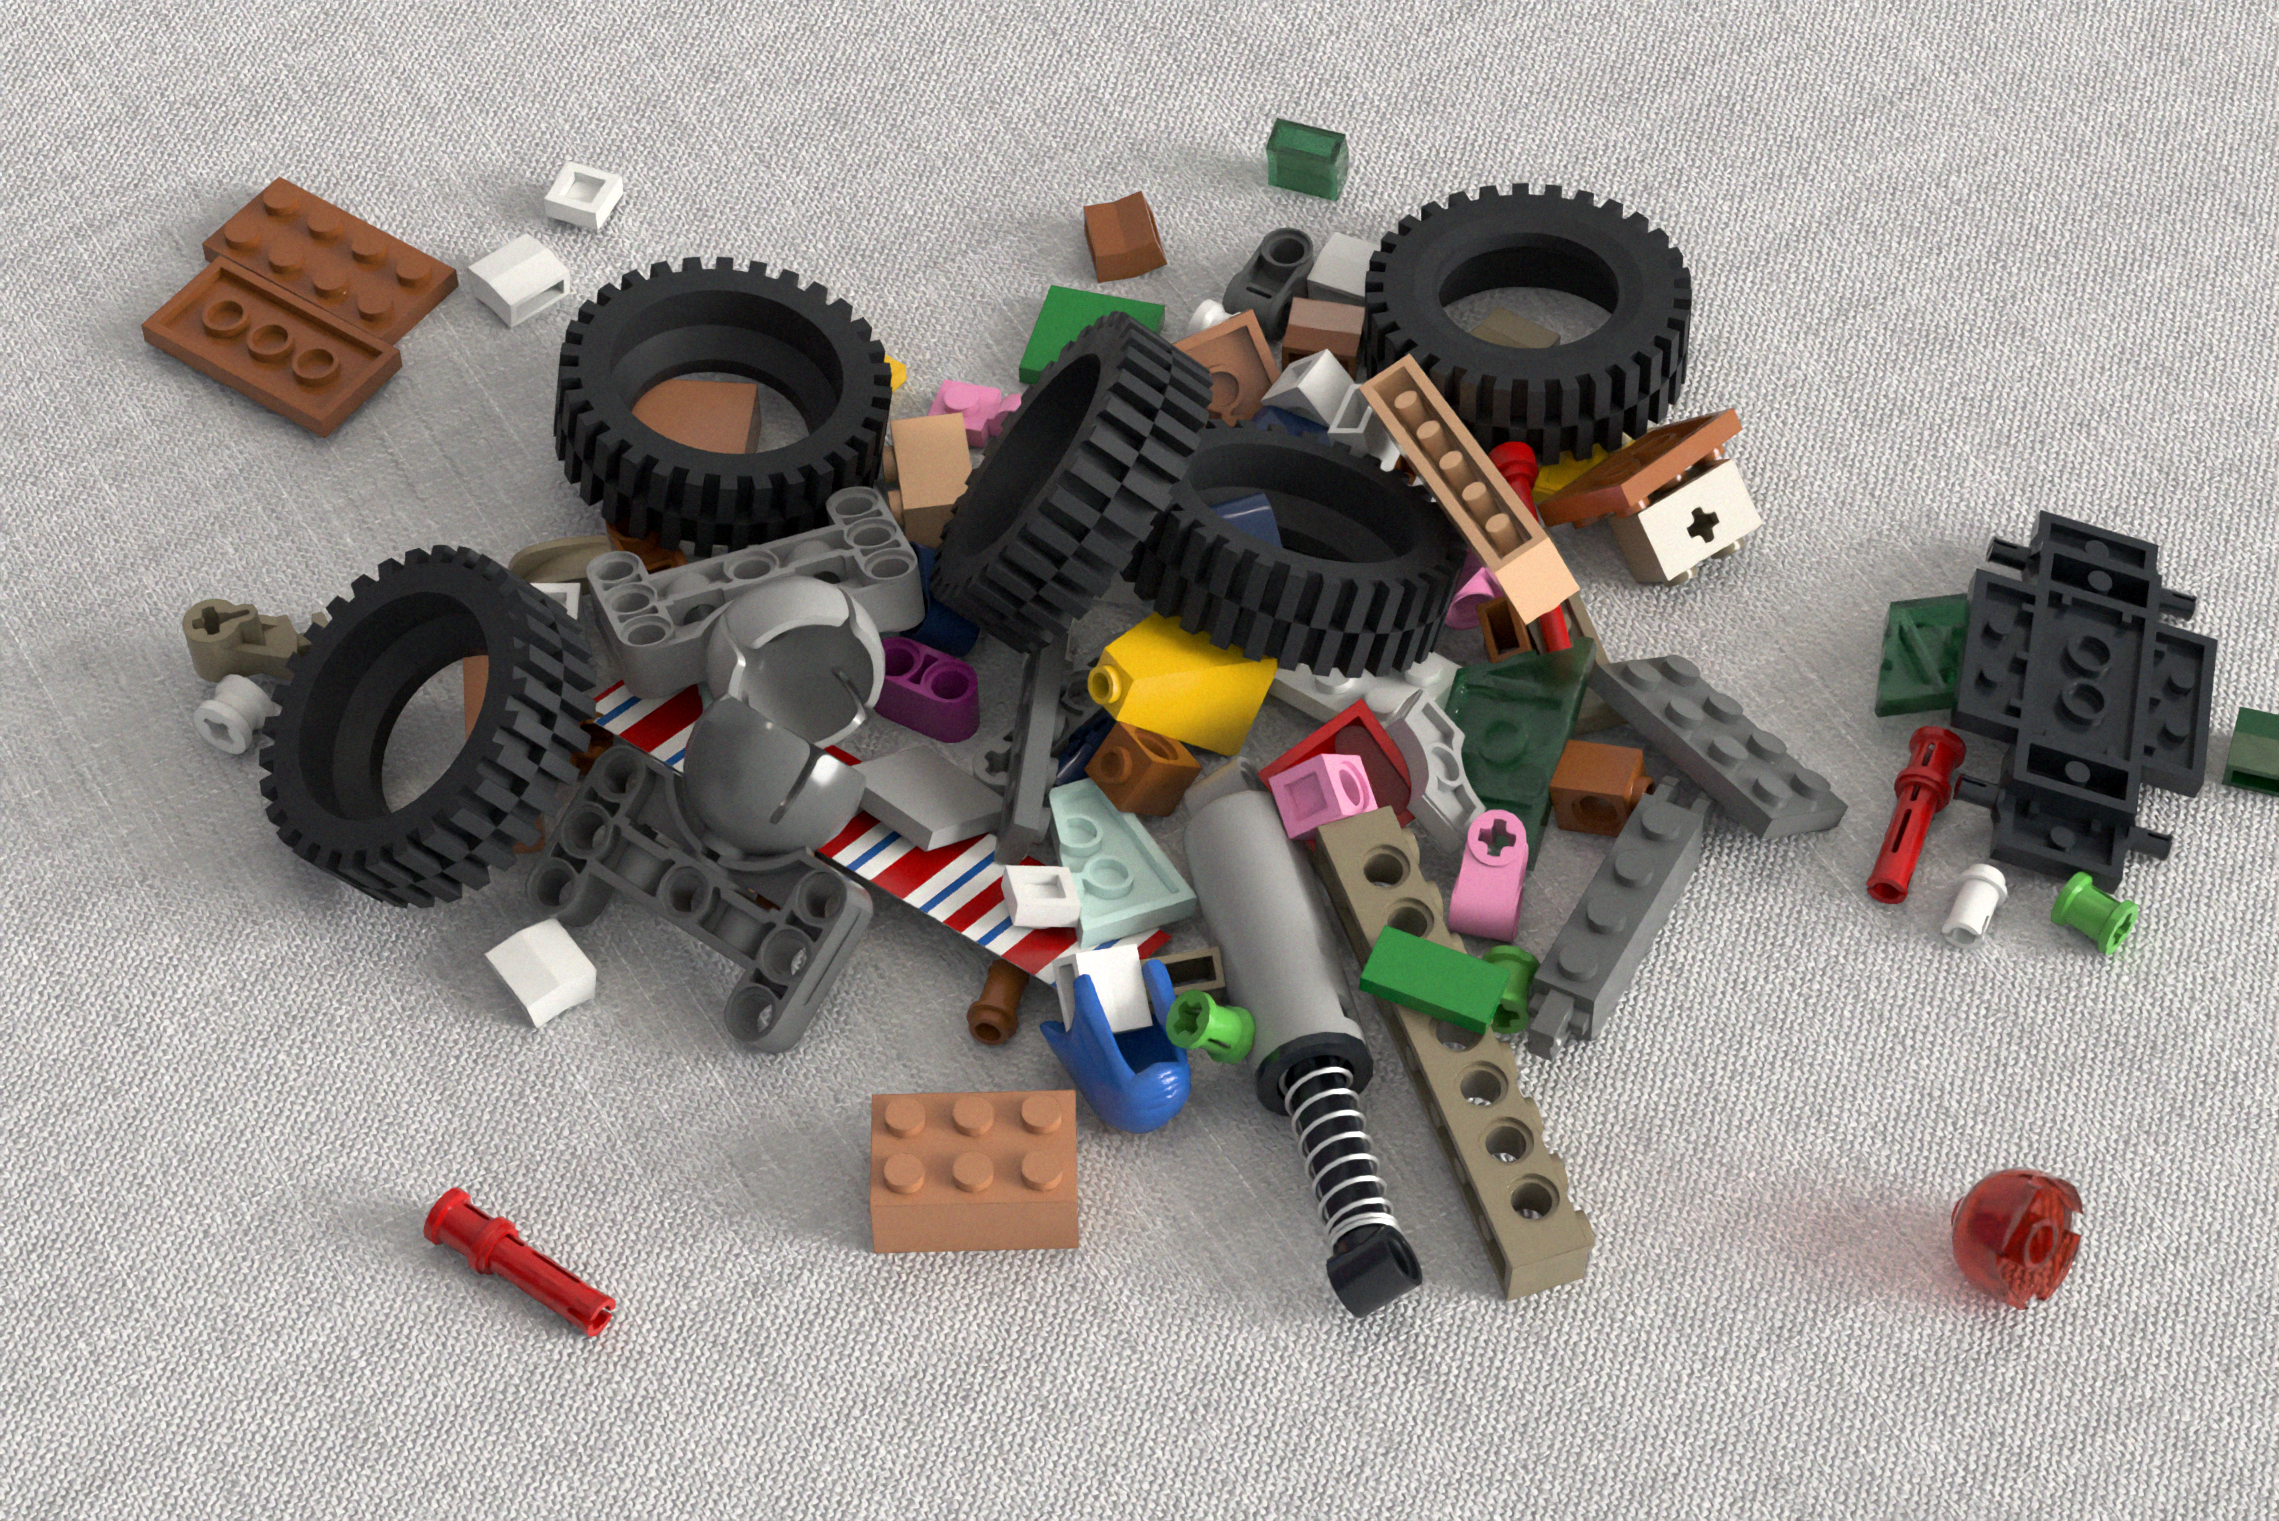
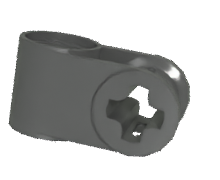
[1222,227,1314,341]

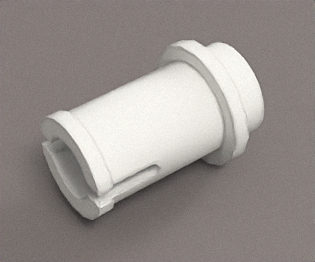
[1942,864,2008,950]

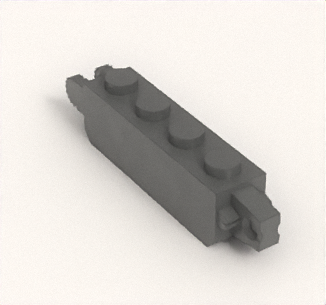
[1528,775,1717,1062]

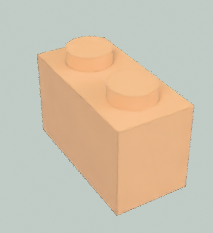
[882,412,972,548]

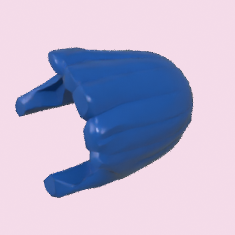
[1039,959,1191,1134]

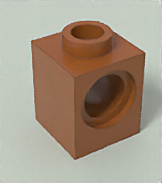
[1084,721,1203,817]
[1549,739,1655,837]

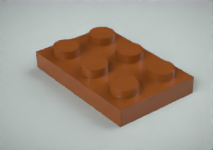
[1536,407,1743,529]

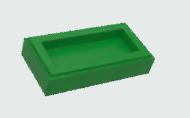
[1359,925,1510,1036]

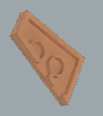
[1171,309,1281,428]

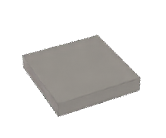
[851,745,1003,852]

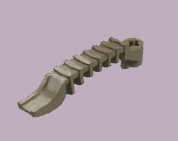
[182,535,613,683]

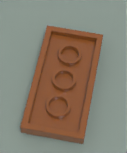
[202,176,459,346]
[141,255,403,438]

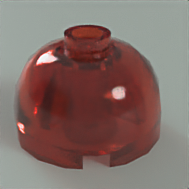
[1951,1167,2083,1310]

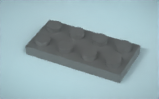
[1587,655,1849,840]

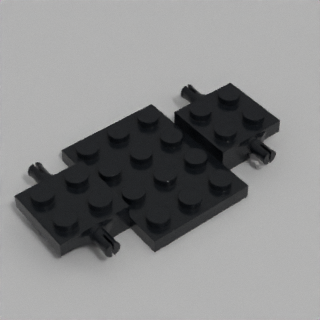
[1949,510,2218,894]

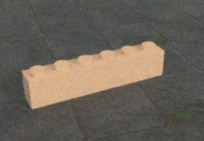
[1358,353,1580,625]

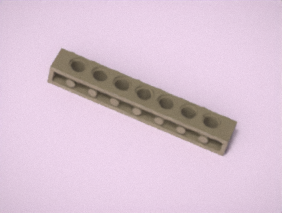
[1314,805,1595,1302]

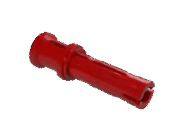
[1866,726,1967,904]
[423,1187,616,1337]

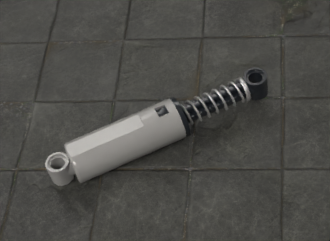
[1183,756,1423,1319]

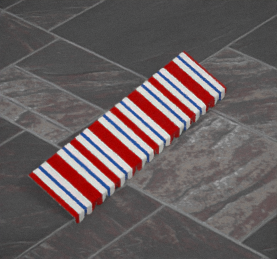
[593,679,1173,989]

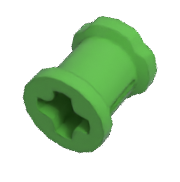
[2050,872,2139,955]
[1482,945,1540,1034]
[1166,989,1256,1065]

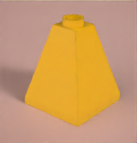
[1087,612,1278,757]

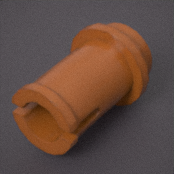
[966,959,1030,1045]

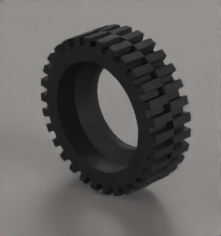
[1364,183,1692,466]
[553,257,893,558]
[929,311,1214,654]
[1119,419,1468,678]
[259,545,597,908]

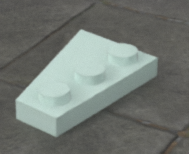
[1045,778,1197,950]

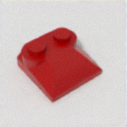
[1257,698,1416,853]

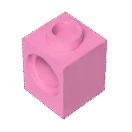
[1268,754,1378,840]

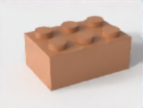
[870,1090,1079,1253]

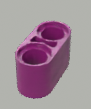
[873,636,980,743]

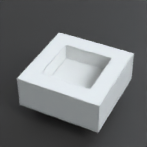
[544,161,623,231]
[1001,865,1082,929]

